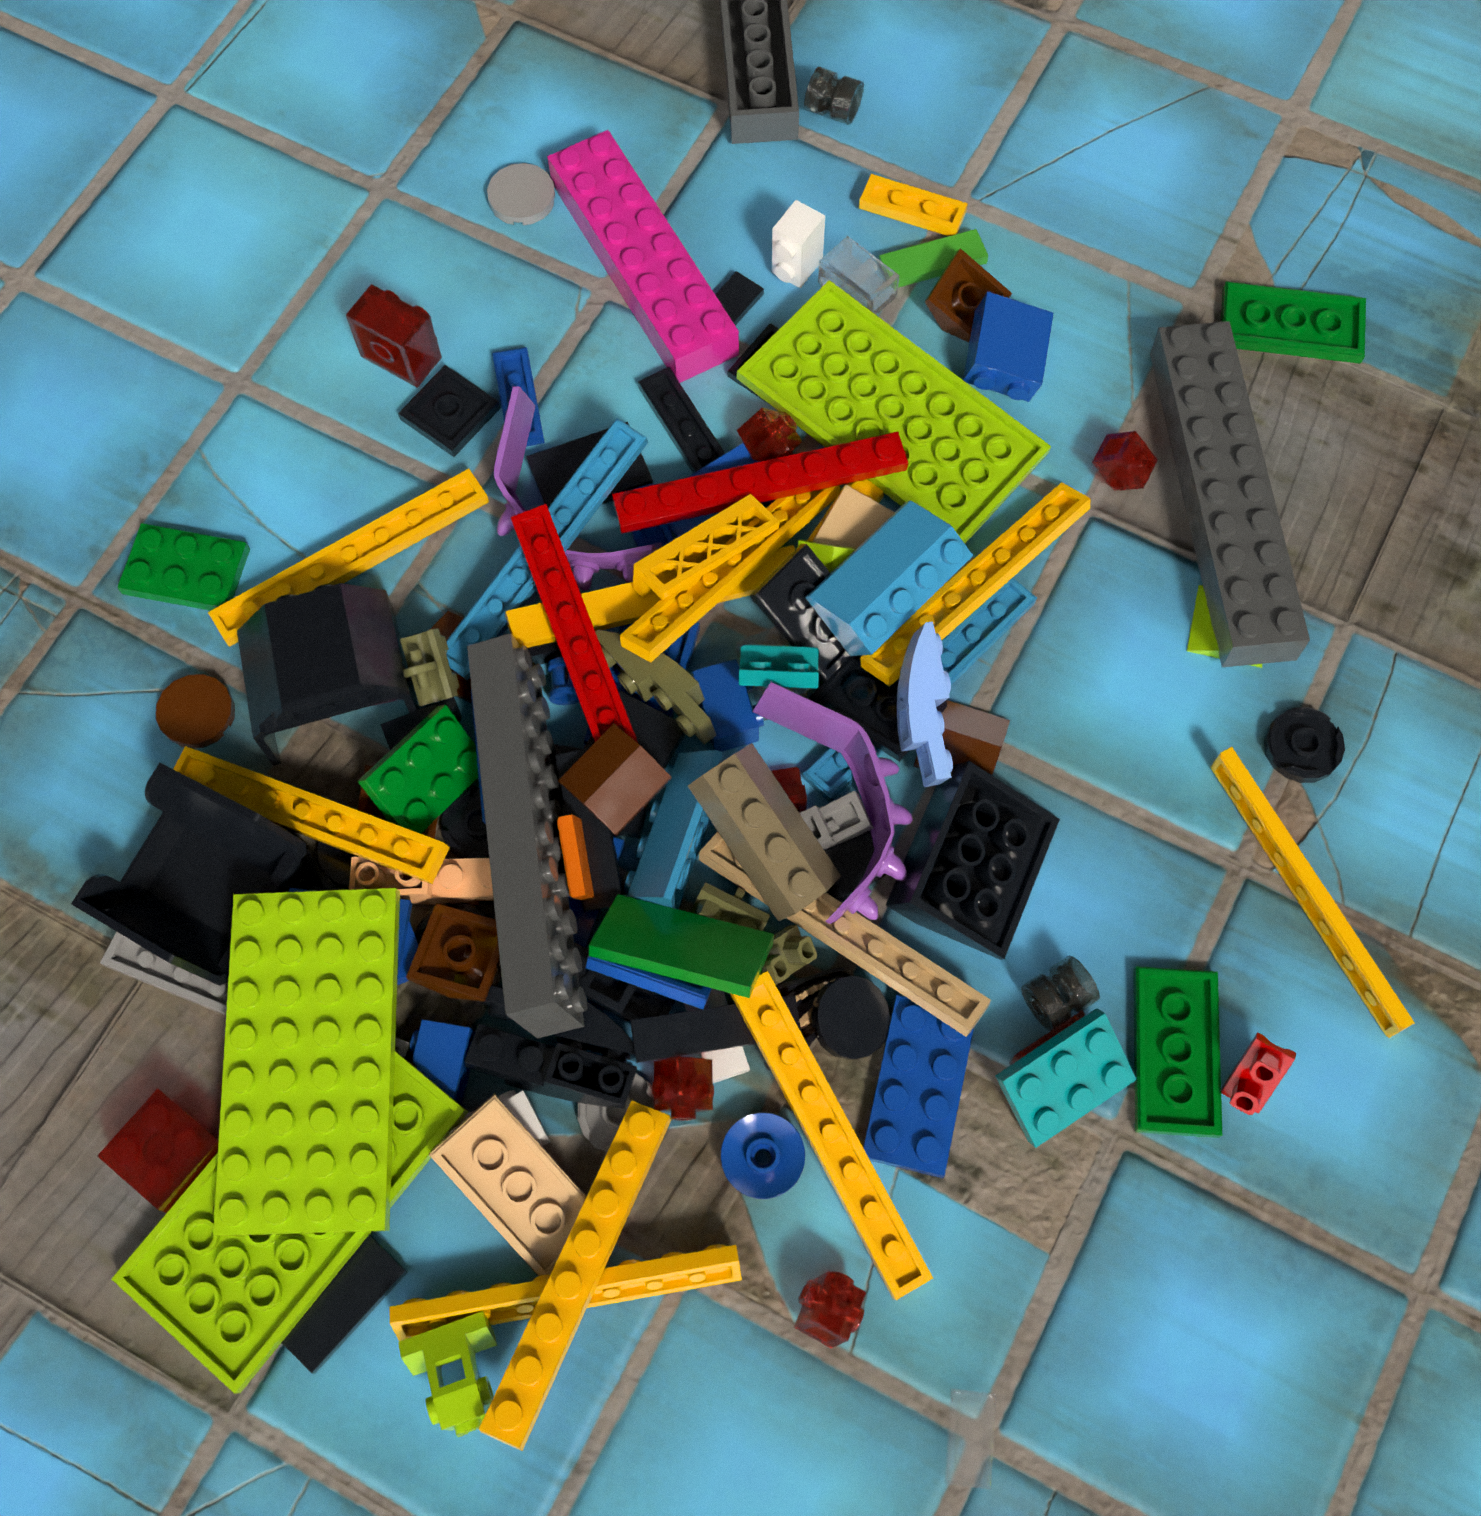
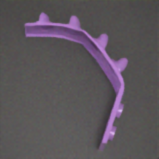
[494,386,657,591]
[752,682,913,924]

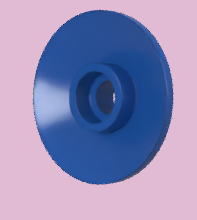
[721,1113,805,1199]

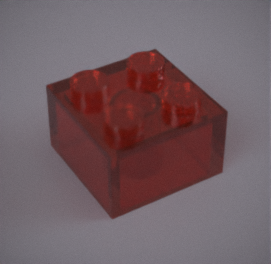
[346,284,442,388]
[97,1088,219,1213]

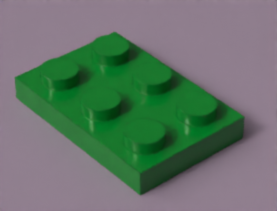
[117,523,250,611]
[357,705,479,834]

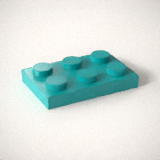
[995,1008,1137,1148]

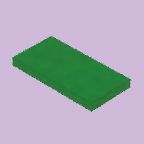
[1221,281,1366,364]
[589,894,774,998]
[1133,966,1223,1138]

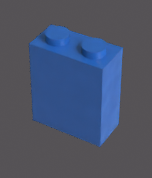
[963,291,1054,402]

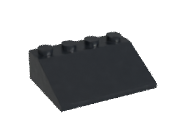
[886,761,1060,960]

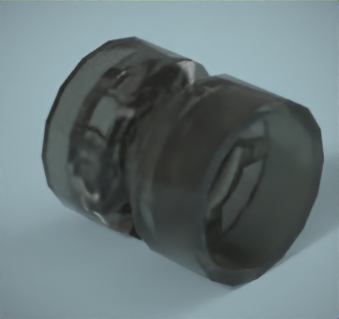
[804,66,864,125]
[1021,955,1100,1031]

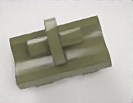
[400,628,459,706]
[690,882,770,931]
[760,925,817,985]

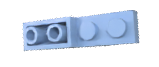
[897,622,953,787]

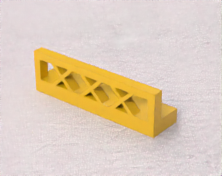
[633,494,780,600]

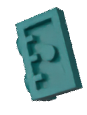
[739,645,819,688]

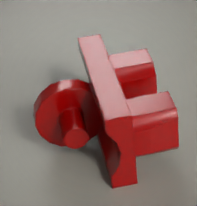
[1221,1032,1296,1115]

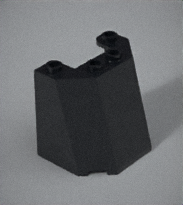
[237,583,419,766]
[71,762,307,986]

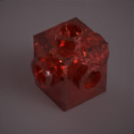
[737,408,802,461]
[1092,431,1158,491]
[652,1056,714,1121]
[794,1271,866,1348]

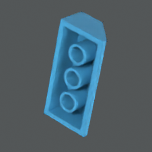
[805,500,973,656]
[623,750,723,910]

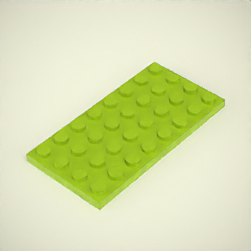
[736,280,1051,544]
[213,888,400,1236]
[111,1050,468,1394]

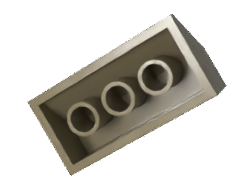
[688,743,841,921]

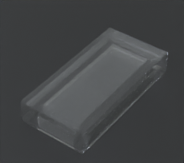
[944,1389,997,1489]

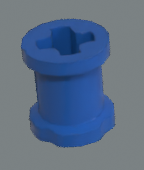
[547,657,580,705]

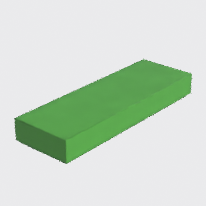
[879,229,988,290]

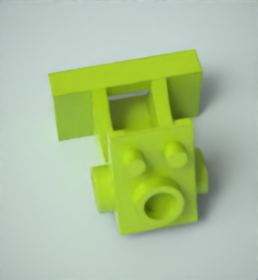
[398,1311,497,1437]

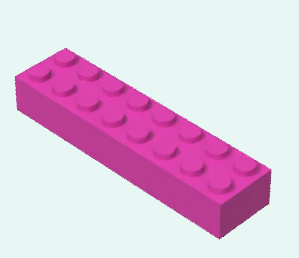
[547,130,739,383]

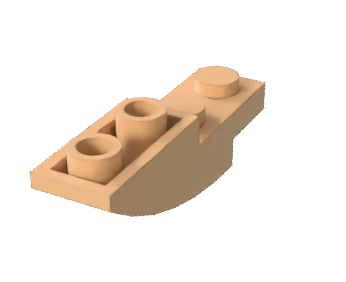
[349,857,494,905]

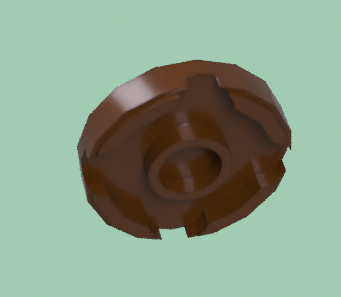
[155,674,235,749]

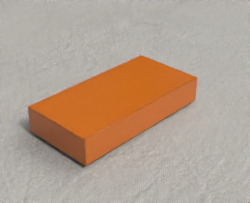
[557,814,595,900]

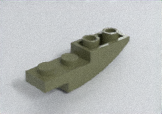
[595,629,716,745]

